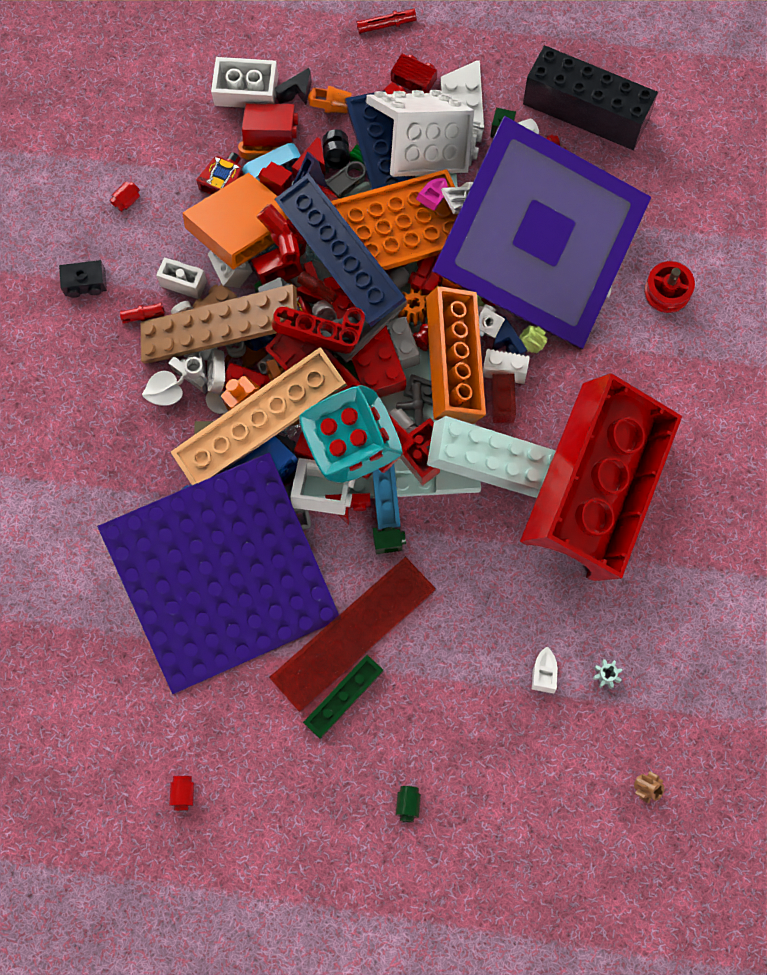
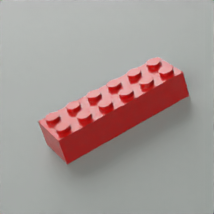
[323,276,406,398]

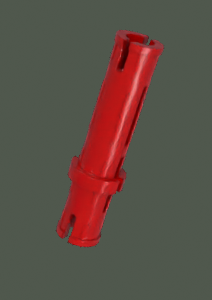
[356,8,417,34]

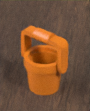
[308,86,352,113]

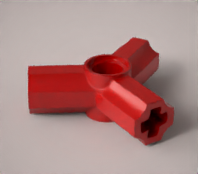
[256,203,306,265]

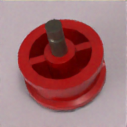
[644,261,695,313]

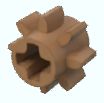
[634,771,664,804]

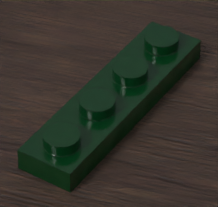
[303,655,384,739]

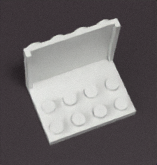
[366,90,474,177]

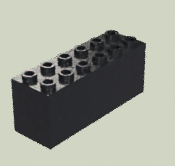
[523,45,658,151]

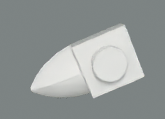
[532,647,558,694]

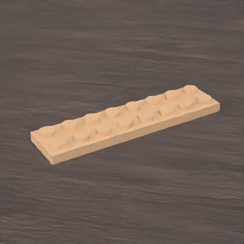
[171,347,347,485]

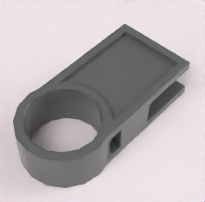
[326,161,366,199]

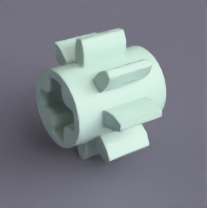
[593,659,622,689]

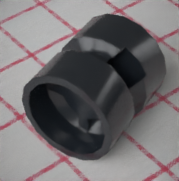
[322,129,350,169]

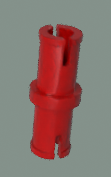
[120,302,165,324]

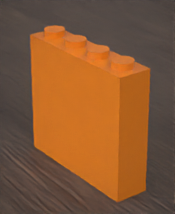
[183,172,289,270]

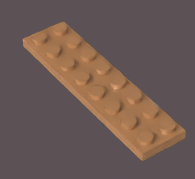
[141,284,297,364]

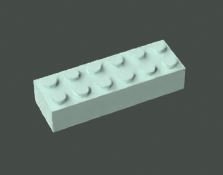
[427,416,556,498]

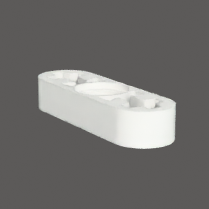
[207,348,225,395]

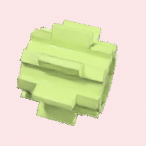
[519,325,548,353]

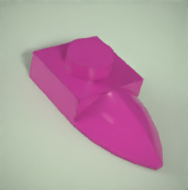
[416,178,448,211]

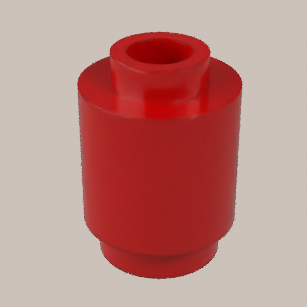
[109,181,140,212]
[169,776,194,811]

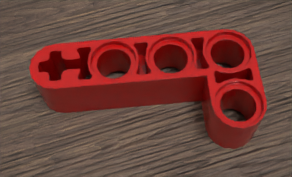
[271,306,365,354]

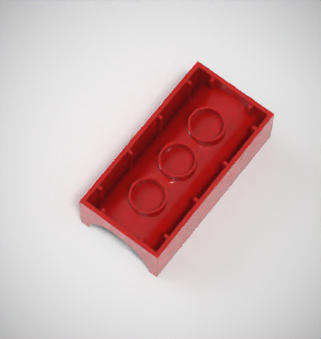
[520,373,682,581]

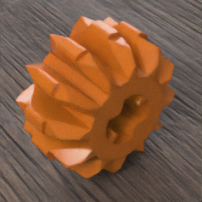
[398,289,428,327]

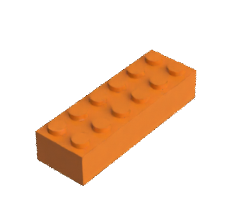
[426,286,486,424]

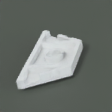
[440,61,484,131]

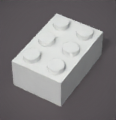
[211,57,278,108]

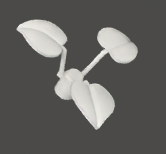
[142,347,228,414]

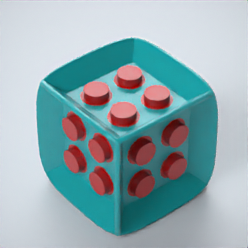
[299,385,403,483]

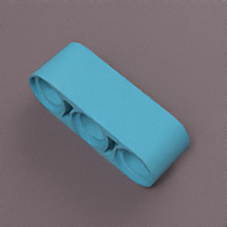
[242,143,301,181]

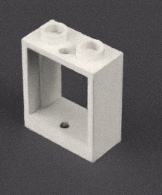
[290,458,355,515]

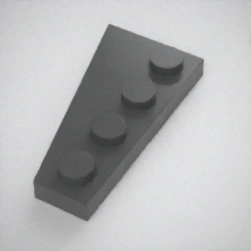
[321,301,407,364]

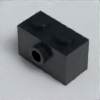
[59,260,107,298]

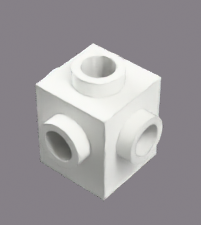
[478,304,505,338]

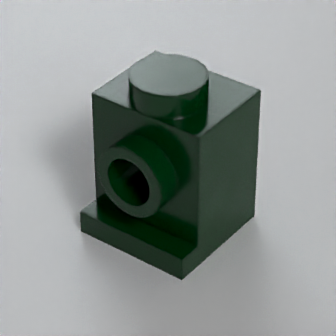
[373,527,406,555]

